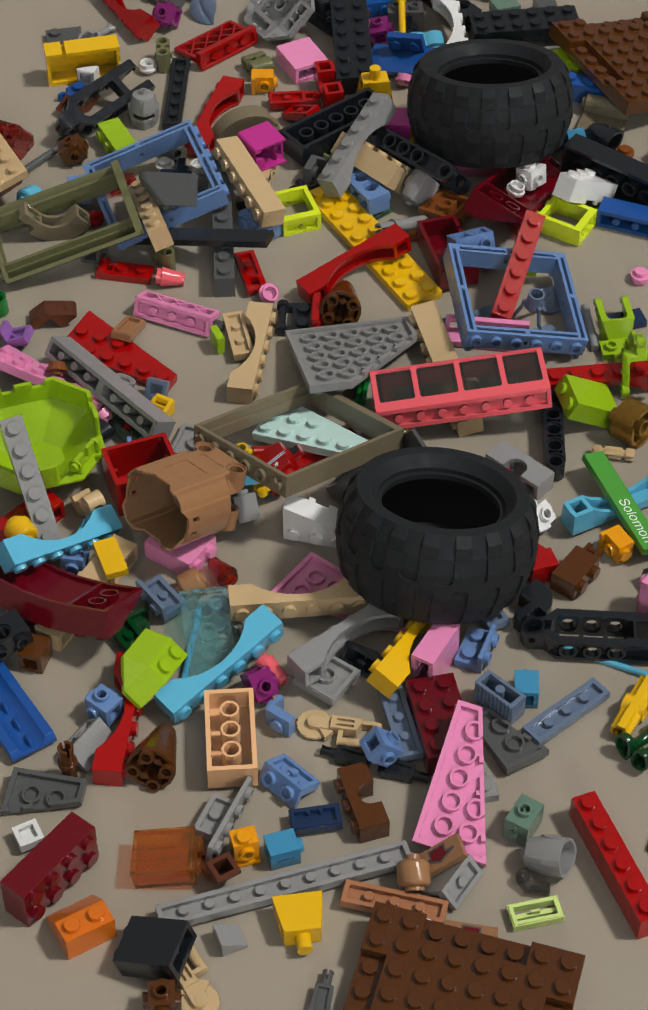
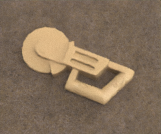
[297,709,383,750]
[176,945,221,1010]

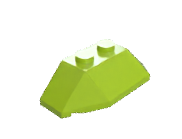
[121,628,188,710]

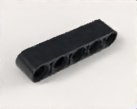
[541,390,566,482]

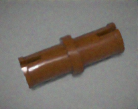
[57,741,78,777]

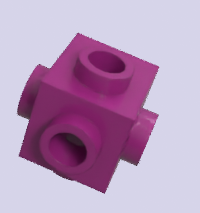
[152,1,182,28]
[369,16,394,46]
[240,665,280,705]

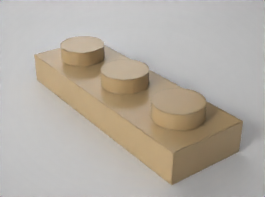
[222,310,253,361]

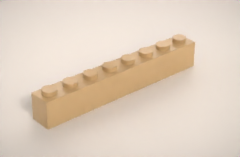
[408,300,484,437]

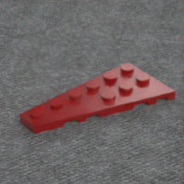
[67,311,177,391]

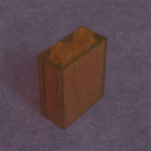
[130,826,204,889]

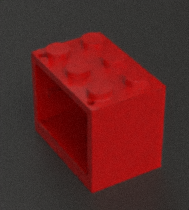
[101,432,175,517]

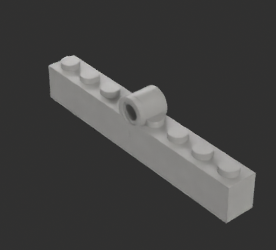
[44,336,176,440]

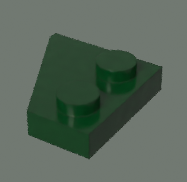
[112,606,150,652]

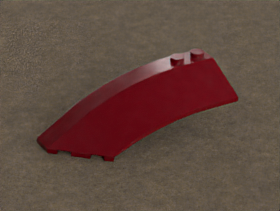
[462,157,563,224]
[0,562,142,641]

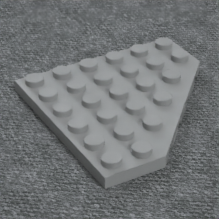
[285,316,417,394]

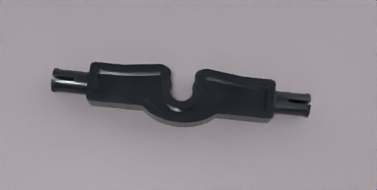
[320,745,430,784]

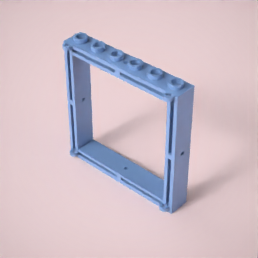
[83,119,230,251]
[443,243,589,359]

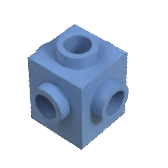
[84,683,124,728]
[359,726,404,768]

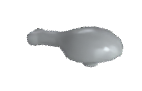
[77,23,116,39]

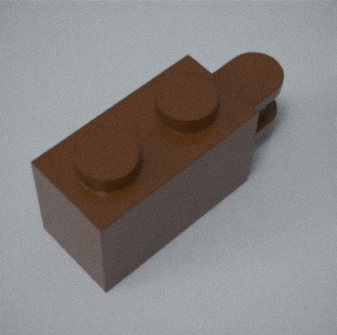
[550,542,604,601]

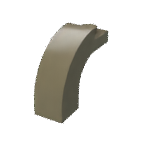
[211,105,280,139]
[19,201,91,241]

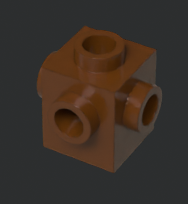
[58,133,89,167]
[142,978,182,1010]

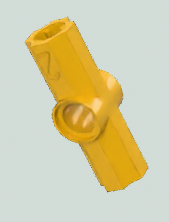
[610,674,648,737]

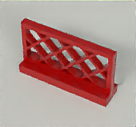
[174,20,258,71]

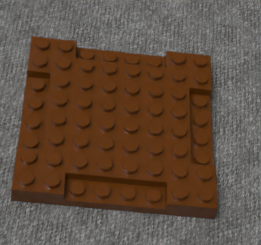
[549,11,648,115]
[343,901,585,1010]

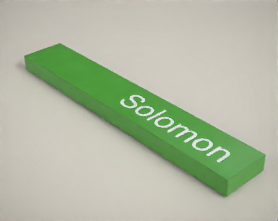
[582,451,648,555]

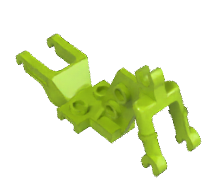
[593,296,648,399]

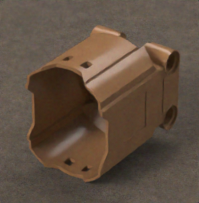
[122,441,247,552]

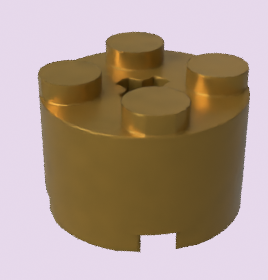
[609,396,648,448]

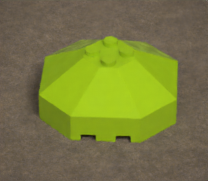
[0,376,106,495]

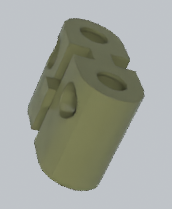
[154,37,172,74]
[241,51,274,75]
[150,240,176,271]

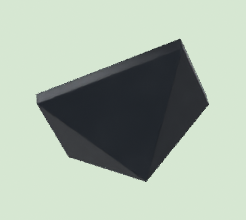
[339,641,384,679]

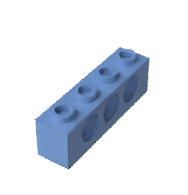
[347,166,391,215]

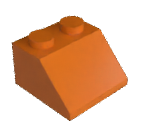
[46,894,117,959]

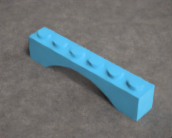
[561,476,648,536]
[0,504,123,574]
[154,604,284,724]

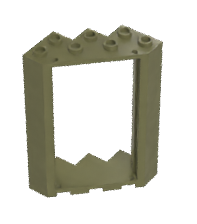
[0,159,145,285]

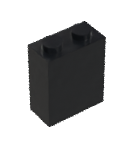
[112,916,197,982]

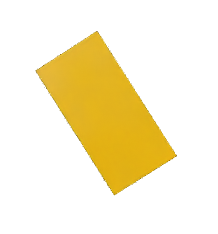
[92,536,129,580]

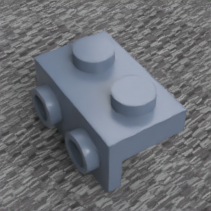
[135,574,187,623]

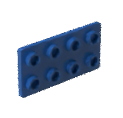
[372,32,434,75]

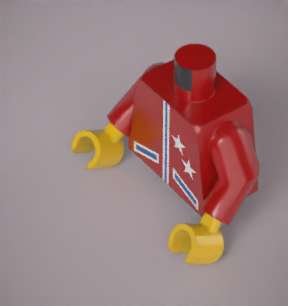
[236,442,305,498]

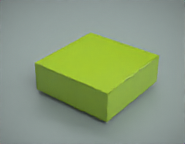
[209,325,225,355]

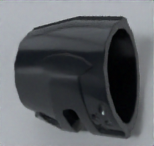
[584,123,624,150]

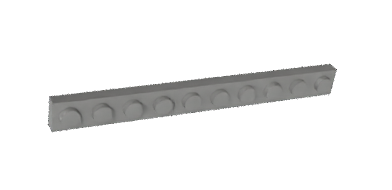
[155,840,411,925]

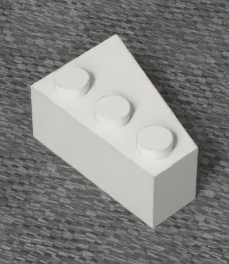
[552,168,618,205]
[283,494,339,549]

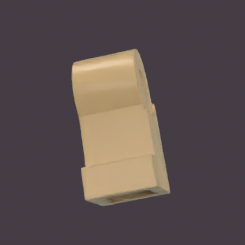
[69,488,106,517]

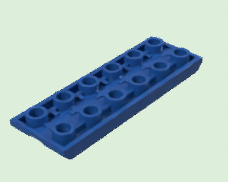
[0,661,57,763]

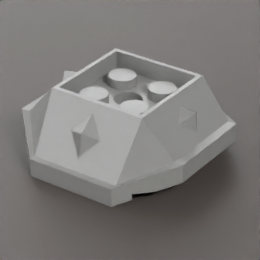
[244,0,315,41]

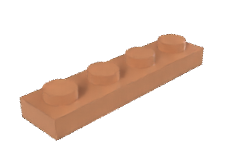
[340,879,449,924]

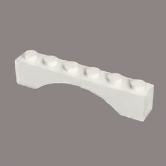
[431,0,468,44]

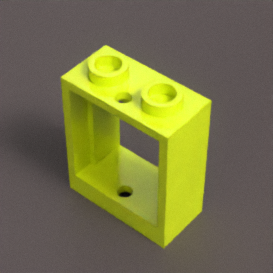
[275,185,321,237]
[537,196,598,247]

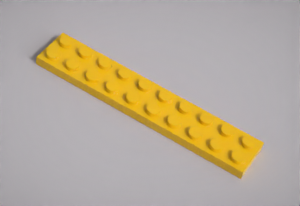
[309,186,442,311]

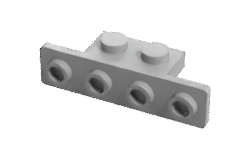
[192,776,254,862]

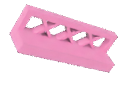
[133,290,220,337]
[445,314,530,352]

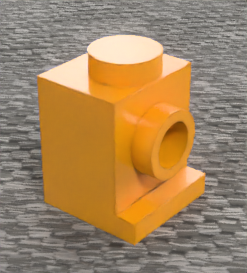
[251,69,278,95]
[598,524,635,564]
[229,825,261,868]

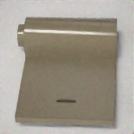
[576,93,631,131]

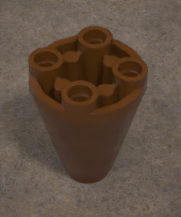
[320,280,361,325]
[125,724,177,792]

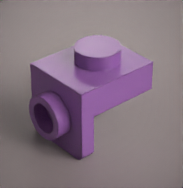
[0,320,34,347]

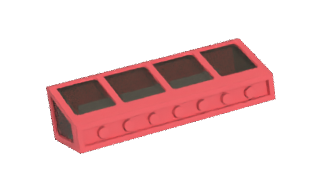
[369,347,552,429]

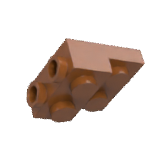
[418,189,472,227]

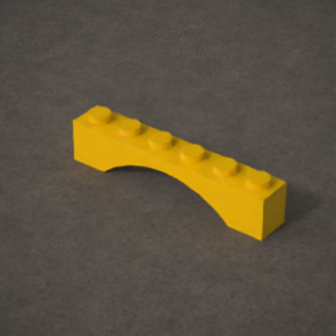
[366,620,432,699]

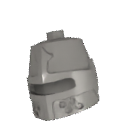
[128,88,159,131]
[401,168,440,207]
[521,834,577,878]

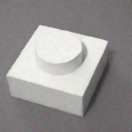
[11,818,45,853]

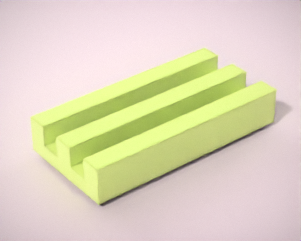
[506,895,565,932]

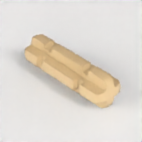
[591,444,635,462]

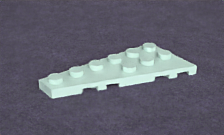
[252,406,368,457]

